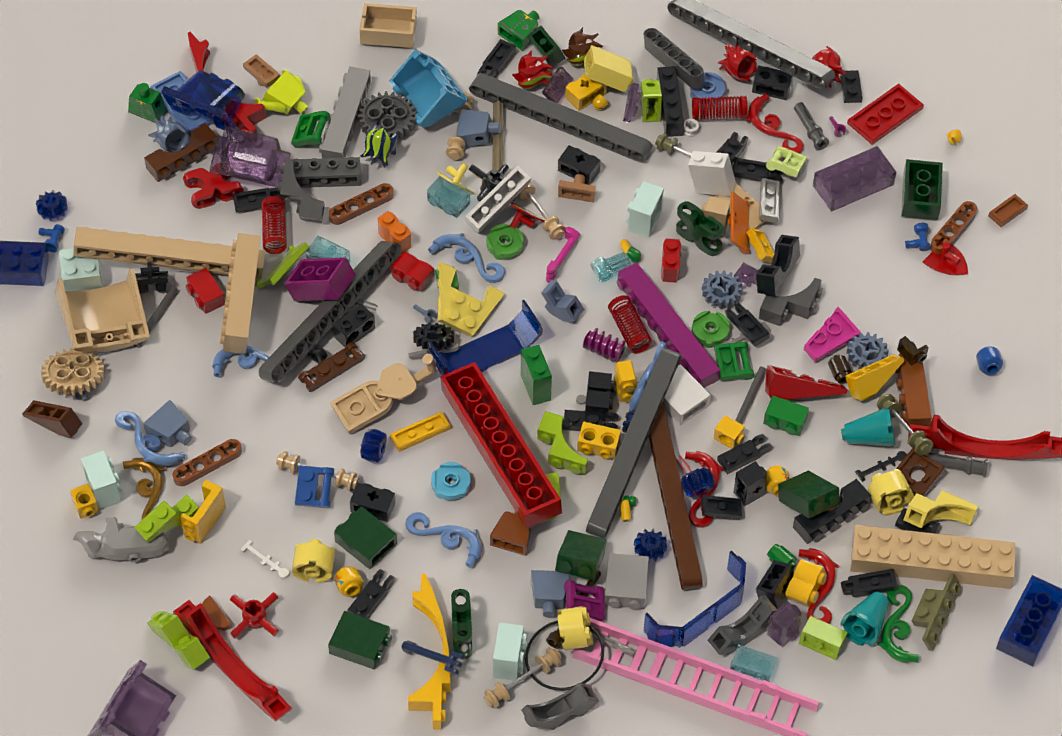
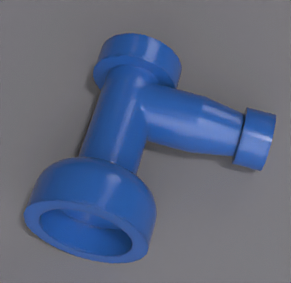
[905,222,931,251]
[38,224,65,253]

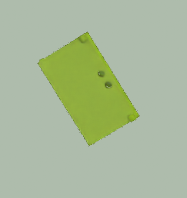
[256,242,309,289]

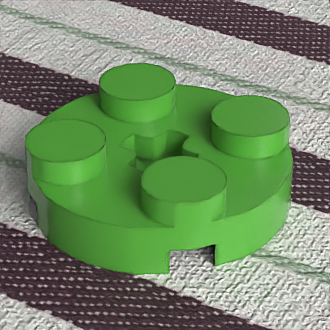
[486,224,523,260]
[692,311,730,348]

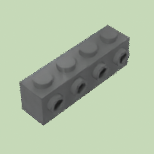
[294,157,361,188]

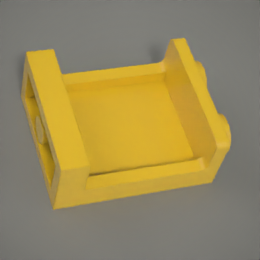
[180,480,226,544]

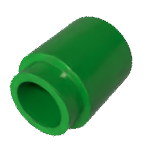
[767,544,797,569]

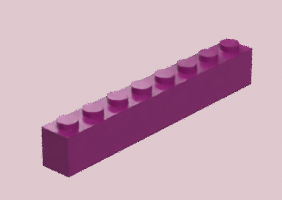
[617,262,720,388]

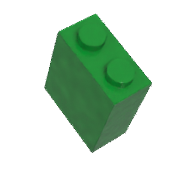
[521,345,552,405]

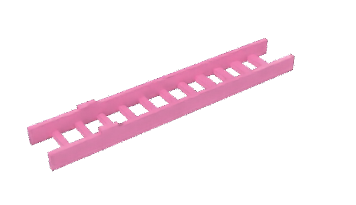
[573,618,819,736]

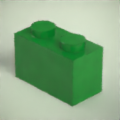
[763,395,809,436]

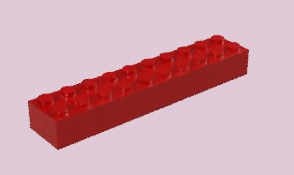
[440,362,562,529]

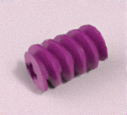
[583,328,625,363]

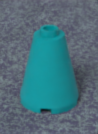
[841,408,895,446]
[840,592,889,646]

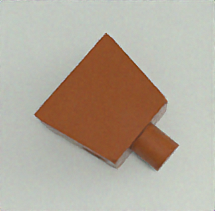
[490,511,531,556]

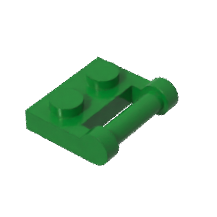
[291,111,330,147]
[714,342,755,381]

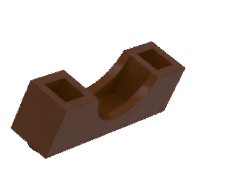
[144,123,219,182]

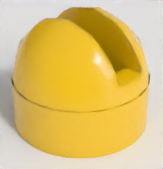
[593,94,608,110]
[946,130,962,145]

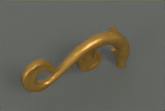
[123,458,165,520]

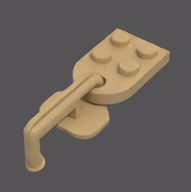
[330,354,437,434]

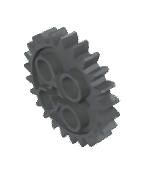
[358,91,416,139]

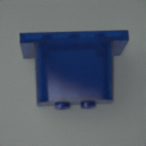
[161,70,245,134]

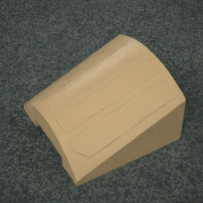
[55,268,150,353]

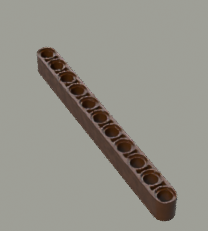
[648,403,703,590]

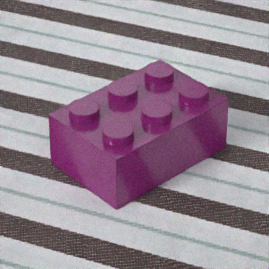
[284,257,356,301]

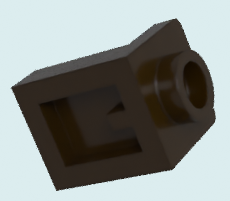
[897,336,929,366]

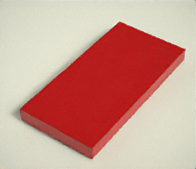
[847,83,924,145]

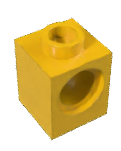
[713,415,745,449]
[70,483,99,519]

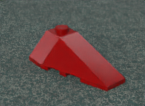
[765,365,848,400]

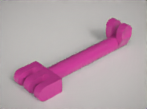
[546,227,580,283]

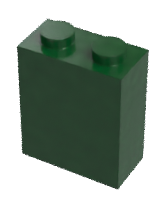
[778,470,840,518]
[334,506,397,570]
[555,530,607,581]
[328,611,392,669]

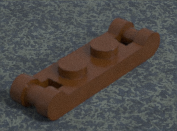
[298,342,365,392]

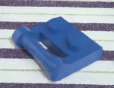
[295,465,335,508]

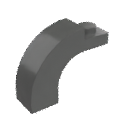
[707,596,778,655]

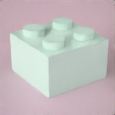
[627,181,664,237]
[59,248,102,291]
[81,450,122,510]
[493,622,527,681]

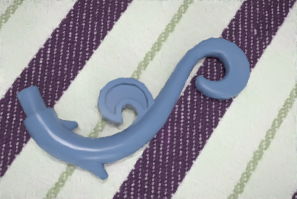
[428,233,505,283]
[629,341,666,411]
[212,346,269,377]
[115,411,185,466]
[405,512,482,568]

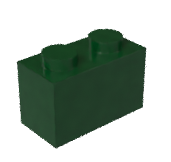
[527,26,566,67]

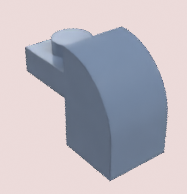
[541,280,584,322]

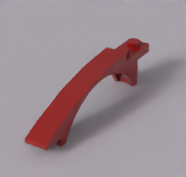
[187,31,266,143]
[907,415,1062,459]
[173,600,292,722]

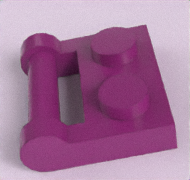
[564,580,605,622]

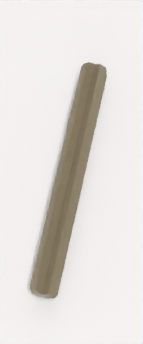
[492,101,504,171]

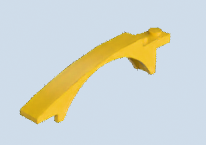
[408,574,451,730]

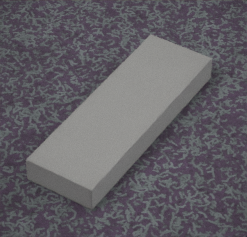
[759,178,780,223]

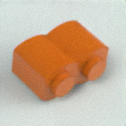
[377,211,411,254]

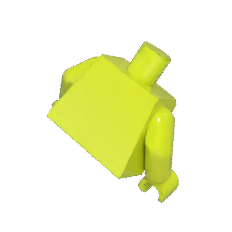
[254,70,308,114]

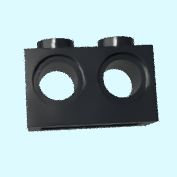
[752,65,793,101]
[333,304,375,347]

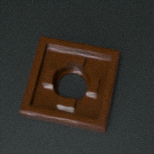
[896,448,945,497]

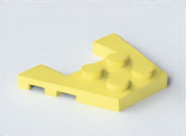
[438,262,504,337]

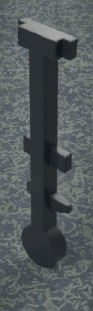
[855,451,907,482]

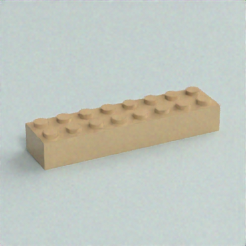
[850,525,1015,589]

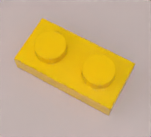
[747,228,774,263]

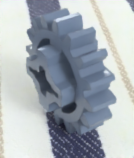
[702,270,743,308]
[846,332,889,369]

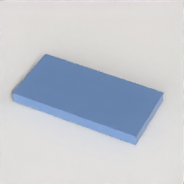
[150,71,218,136]

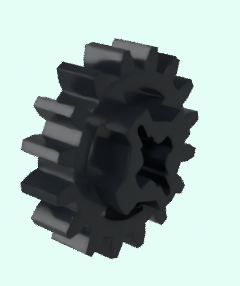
[413,323,454,351]

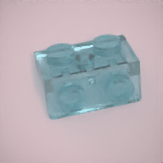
[730,644,777,682]

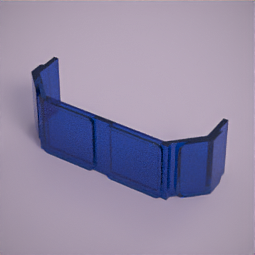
[428,300,543,375]
[643,550,746,648]

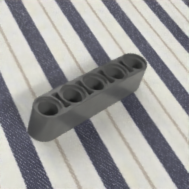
[643,28,705,89]

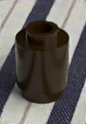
[828,355,852,384]

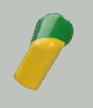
[620,239,641,263]
[620,495,636,521]

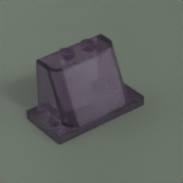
[209,126,291,187]
[88,660,177,736]

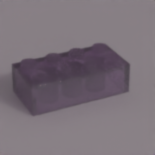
[813,146,896,212]

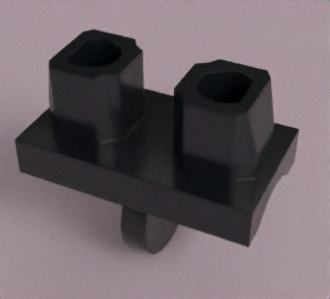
[135,262,169,293]

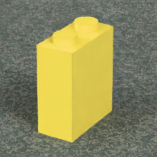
[584,45,634,92]

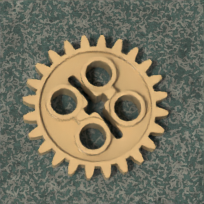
[41,348,105,396]

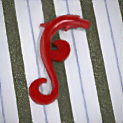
[746,94,804,154]
[685,451,724,528]
[798,548,839,624]

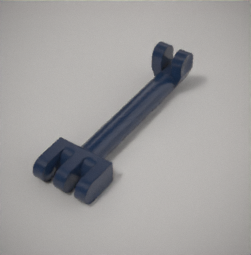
[401,640,465,675]

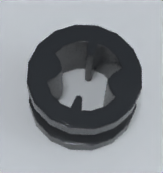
[308,345,328,364]

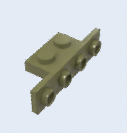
[912,574,961,651]

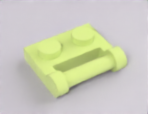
[766,146,807,177]

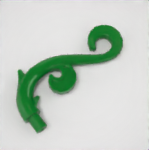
[877,585,919,663]

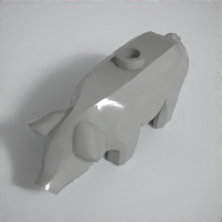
[73,517,170,562]

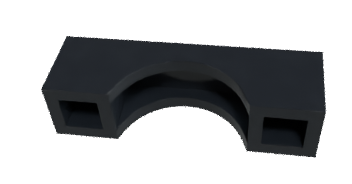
[656,66,684,137]
[756,234,800,296]
[793,479,871,544]

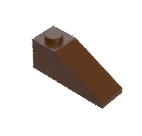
[22,400,83,438]

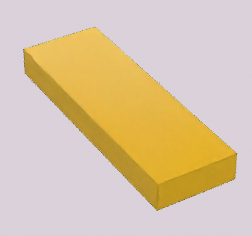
[390,411,451,452]

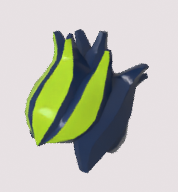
[360,124,398,168]

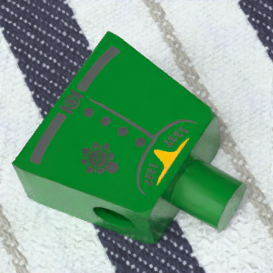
[498,10,540,51]
[128,83,167,123]

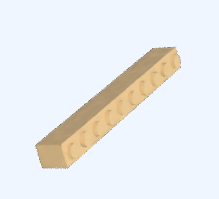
[73,227,265,279]

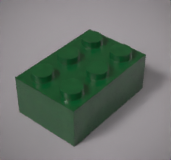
[901,159,943,220]

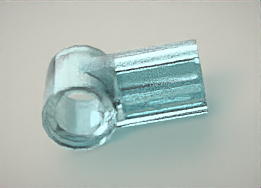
[590,252,631,282]

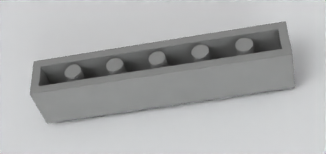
[319,66,371,158]

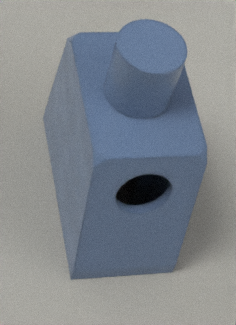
[457,109,501,147]
[143,400,192,447]
[531,570,569,618]

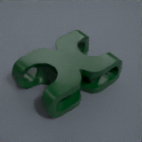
[676,201,724,256]
[451,589,472,659]

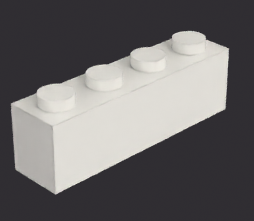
[465,165,531,234]

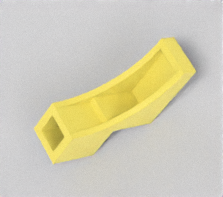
[903,490,978,528]

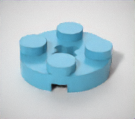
[431,462,471,500]

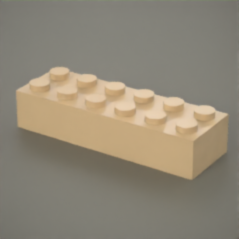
[220,233,261,354]

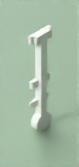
[240,540,289,579]

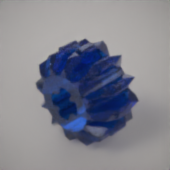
[36,190,68,221]
[360,429,387,462]
[681,468,715,497]
[633,528,667,562]

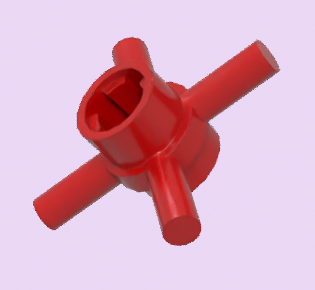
[230,592,279,639]

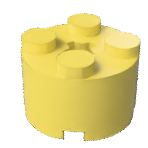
[868,469,914,515]
[292,539,335,582]
[558,606,593,651]

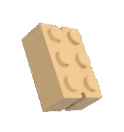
[360,3,417,48]

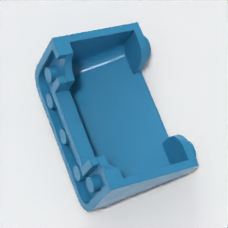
[389,49,468,128]

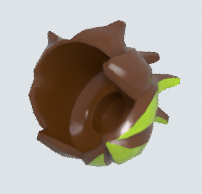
[562,27,603,66]

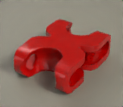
[183,161,244,209]

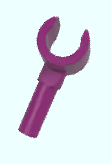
[829,116,846,137]

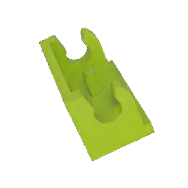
[799,616,848,660]

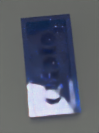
[0,241,49,286]
[996,575,1062,666]

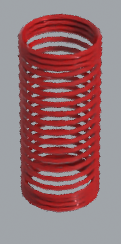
[692,95,748,120]
[262,196,287,254]
[608,295,652,353]

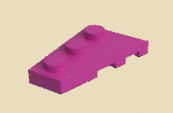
[803,307,861,362]

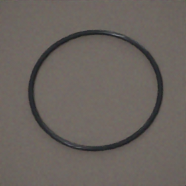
[525,620,604,691]

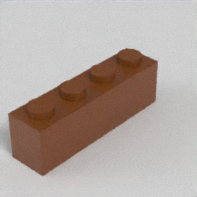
[895,354,932,427]

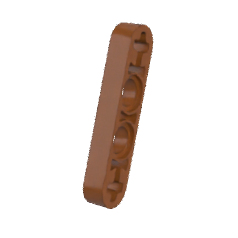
[329,183,394,225]
[930,201,977,254]
[173,439,242,486]

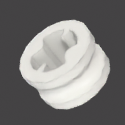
[683,119,699,137]

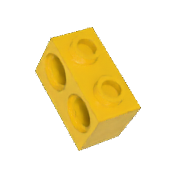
[577,422,621,459]

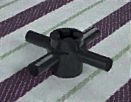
[468,164,516,201]

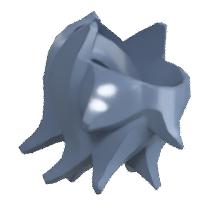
[148,116,190,152]

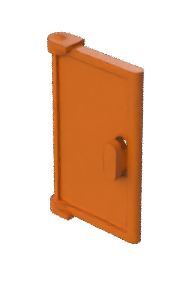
[727,192,750,254]

